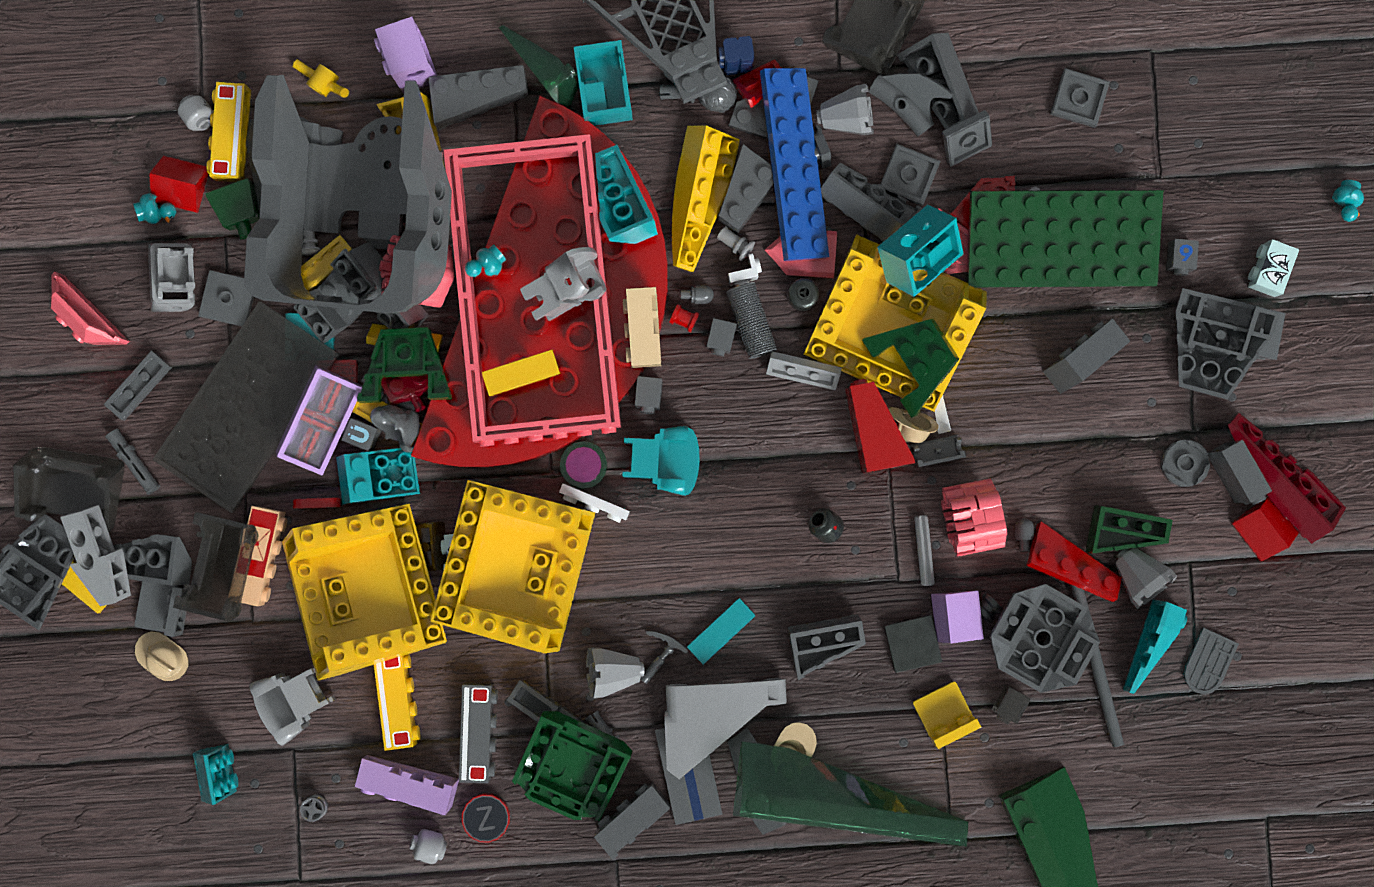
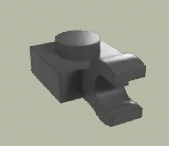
[814,125,831,169]

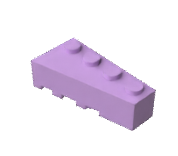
[355,755,459,815]

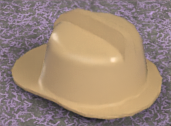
[889,407,939,443]
[135,631,188,681]
[770,722,817,780]

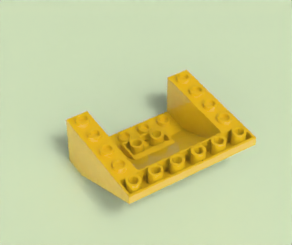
[803,234,987,412]
[430,480,595,653]
[282,504,447,681]

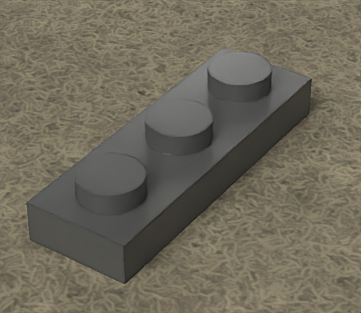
[104,351,172,421]

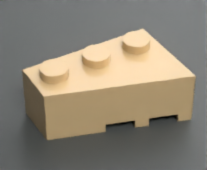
[623,287,661,368]

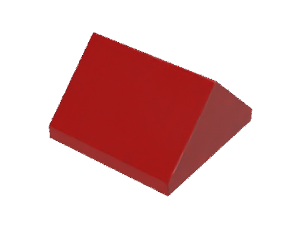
[149,156,209,213]
[1231,496,1299,561]

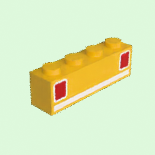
[207,82,251,182]
[374,654,420,751]

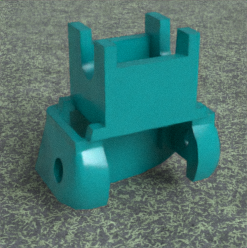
[622,426,700,496]

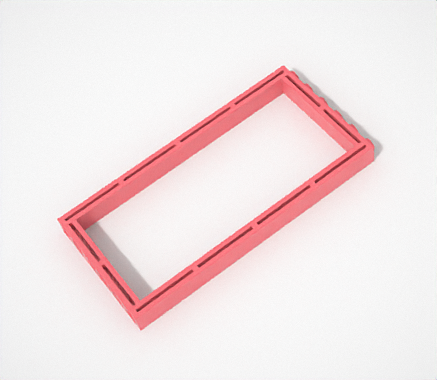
[444,134,621,447]

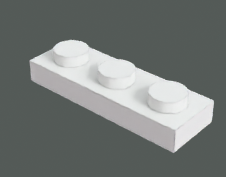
[559,484,630,523]

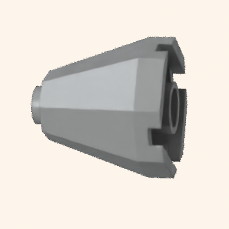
[817,84,874,135]
[1115,548,1177,609]
[586,647,644,698]

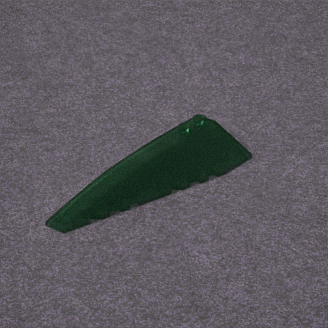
[733,742,969,847]

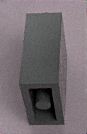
[1207,440,1272,505]

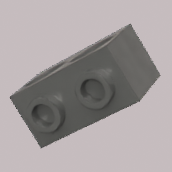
[635,376,663,414]

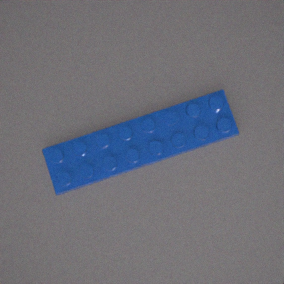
[760,68,829,261]

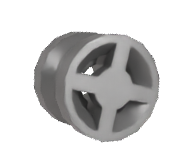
[300,794,328,822]

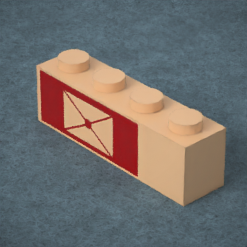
[230,506,287,606]

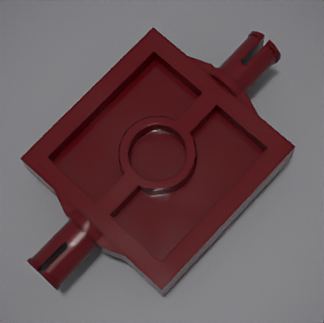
[381,375,428,412]

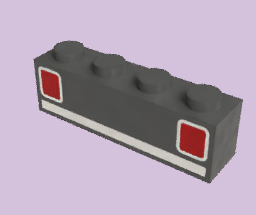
[459,682,498,783]

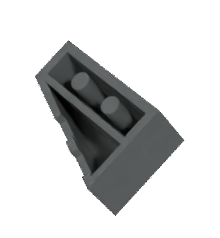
[719,144,774,235]
[594,782,670,860]

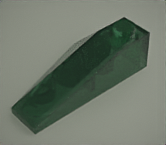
[499,25,579,109]

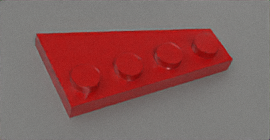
[1027,521,1122,602]

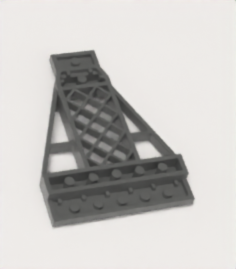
[582,0,727,104]

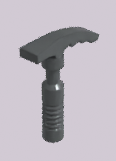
[640,631,688,684]

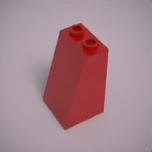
[845,379,915,473]

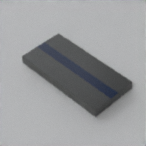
[655,727,723,825]

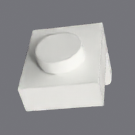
[728,253,762,286]

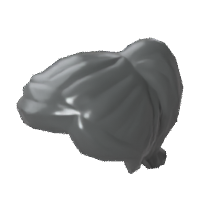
[370,405,420,452]

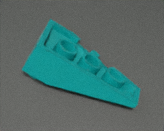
[595,145,658,244]
[1123,599,1187,694]

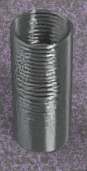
[726,282,777,359]

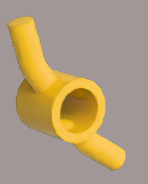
[293,59,349,98]

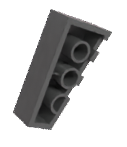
[429,65,529,131]

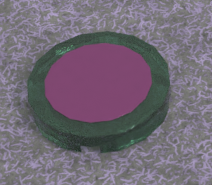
[560,441,608,489]

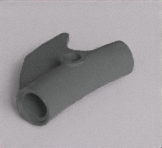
[869,73,953,137]

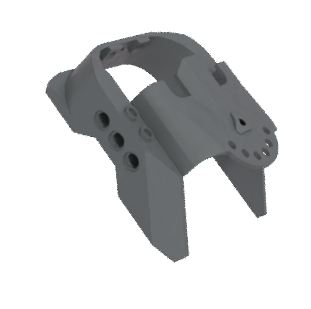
[244,75,452,314]

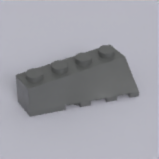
[897,33,979,129]
[821,163,923,242]
[349,242,428,329]

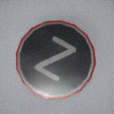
[462,793,510,843]

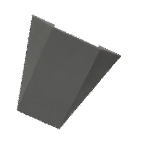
[0,514,75,630]

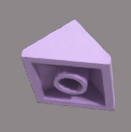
[931,591,984,643]

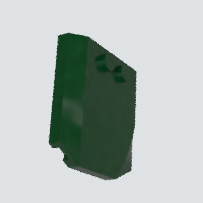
[512,711,633,821]

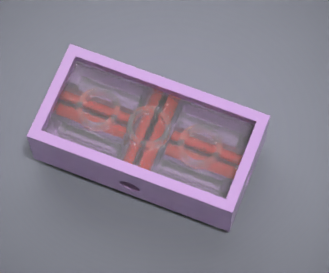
[276,365,362,475]

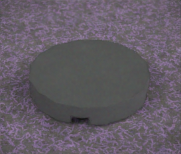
[1161,440,1210,487]

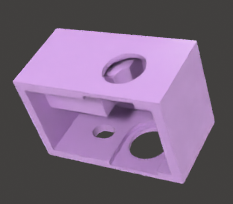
[374,17,437,94]

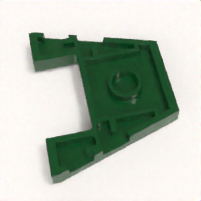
[862,318,959,418]
[357,327,452,403]

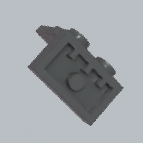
[134,581,191,637]

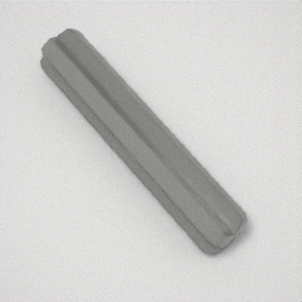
[914,515,935,586]

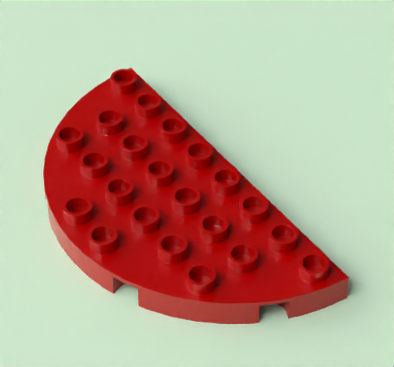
[411,96,668,468]

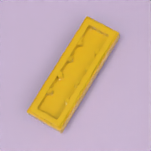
[301,235,352,292]

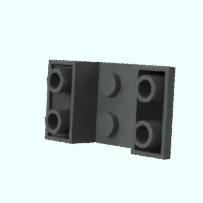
[294,249,378,344]

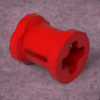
[669,304,699,333]

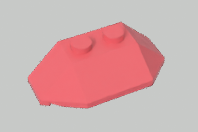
[51,272,130,345]

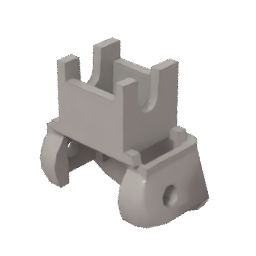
[148,243,195,312]
[520,247,606,321]
[249,668,336,746]

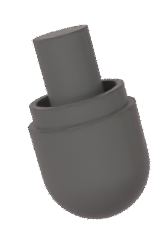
[680,285,714,304]
[1014,518,1034,552]

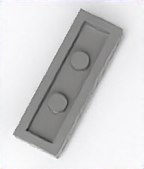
[766,351,842,390]

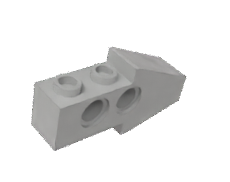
[61,505,131,606]

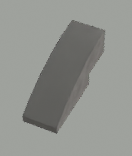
[507,680,584,723]

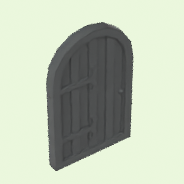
[1184,627,1239,694]

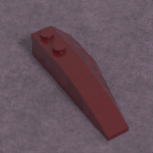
[1228,413,1346,544]

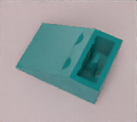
[336,447,420,505]
[193,744,238,805]

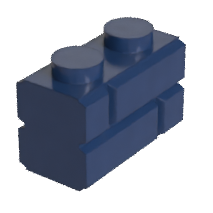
[718,36,754,76]

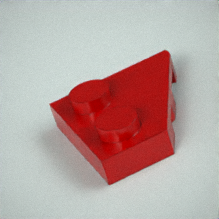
[733,59,781,108]

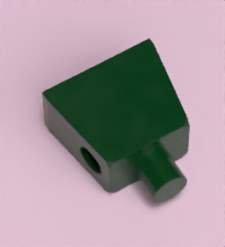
[205,178,260,240]

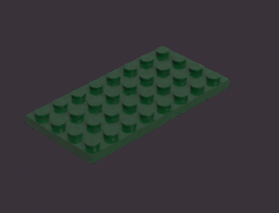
[967,190,1164,287]

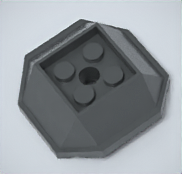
[989,584,1100,693]

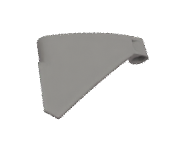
[665,678,787,779]

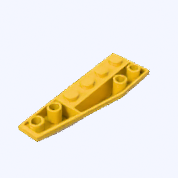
[672,126,740,272]

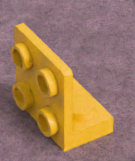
[913,681,981,749]

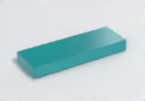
[687,598,756,664]

